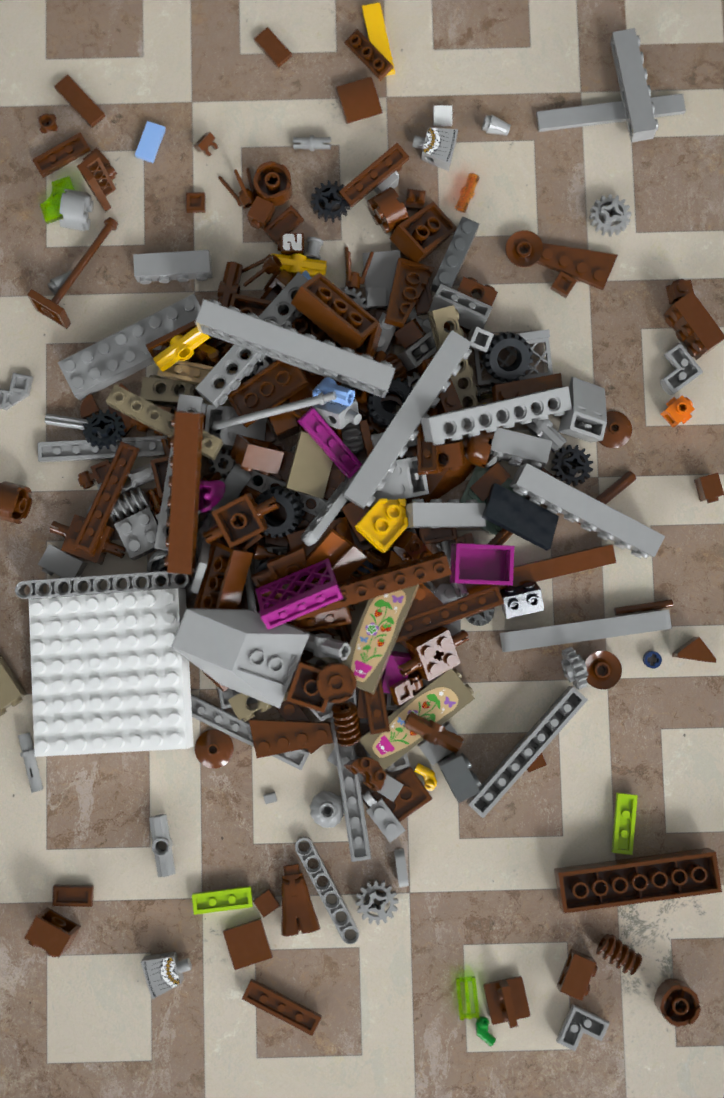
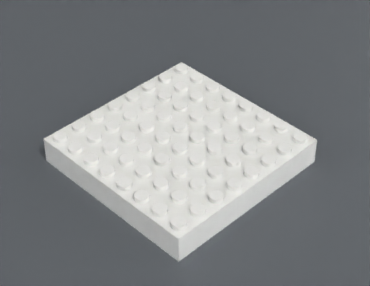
[29,588,194,757]

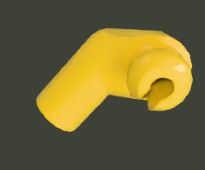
[414,763,437,791]

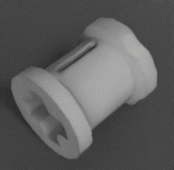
[304,237,323,260]

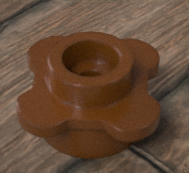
[38,114,58,134]

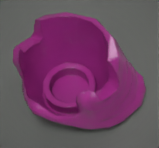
[199,480,225,512]

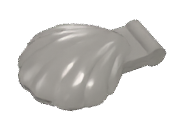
[310,791,344,828]

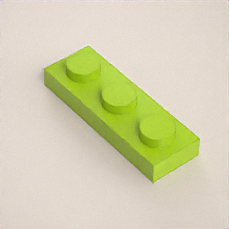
[611,792,638,855]
[192,886,253,915]

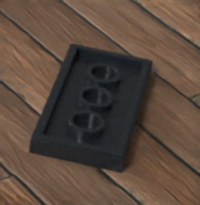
[482,483,559,551]

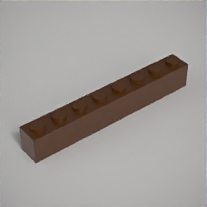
[165,411,204,575]

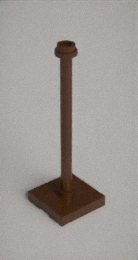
[27,217,118,329]

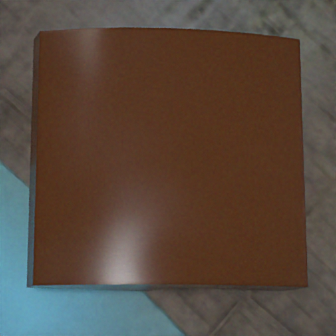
[336,77,383,124]

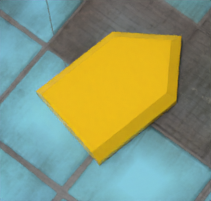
[355,499,408,553]

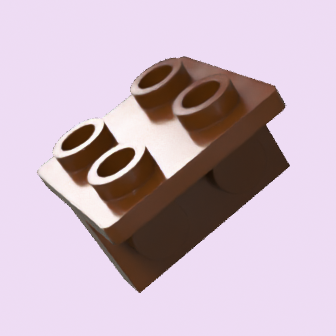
[483,976,530,1028]

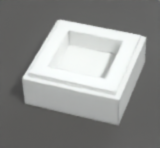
[433,105,452,126]

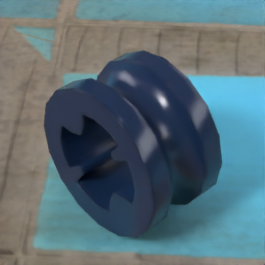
[643,651,662,669]

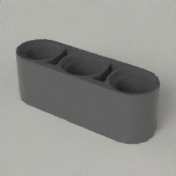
[208,464,252,515]

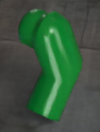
[476,1016,496,1047]

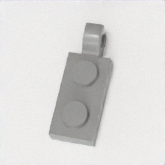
[362,791,406,842]

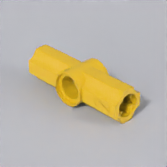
[271,253,327,277]
[153,326,210,372]

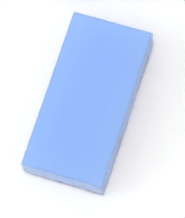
[135,121,166,163]

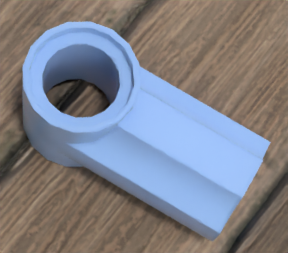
[313,377,355,407]

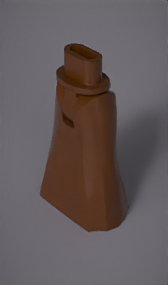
[281,864,321,937]

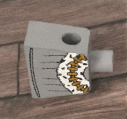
[413,127,458,171]
[141,952,192,999]

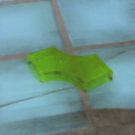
[40,176,75,224]

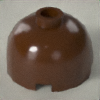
[463,430,494,468]

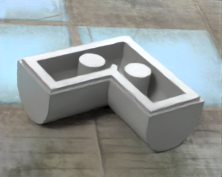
[660,342,703,395]
[556,1004,610,1051]

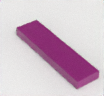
[297,407,363,478]

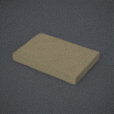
[285,431,333,499]

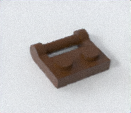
[194,343,221,367]

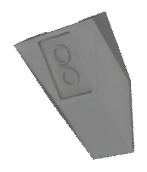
[171,608,310,708]

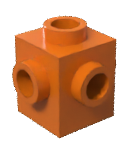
[661,395,695,428]

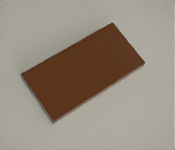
[228,360,310,428]

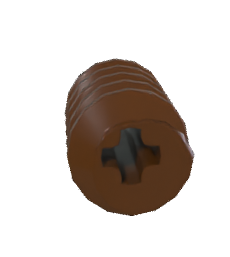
[332,701,361,747]
[596,934,642,975]

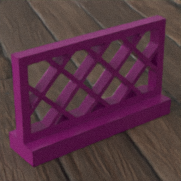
[255,559,343,630]

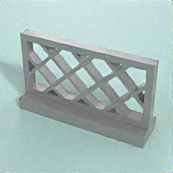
[473,329,553,385]

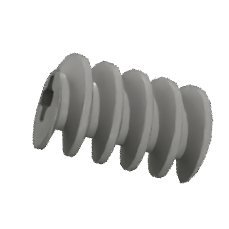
[111,487,151,523]

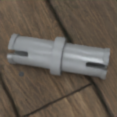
[293,135,331,151]

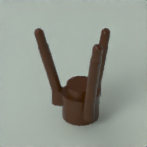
[218,168,257,209]
[345,247,374,289]
[242,254,282,291]

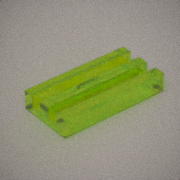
[455,976,480,1021]

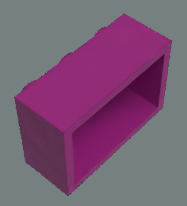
[450,543,514,585]

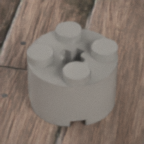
[59,189,93,231]

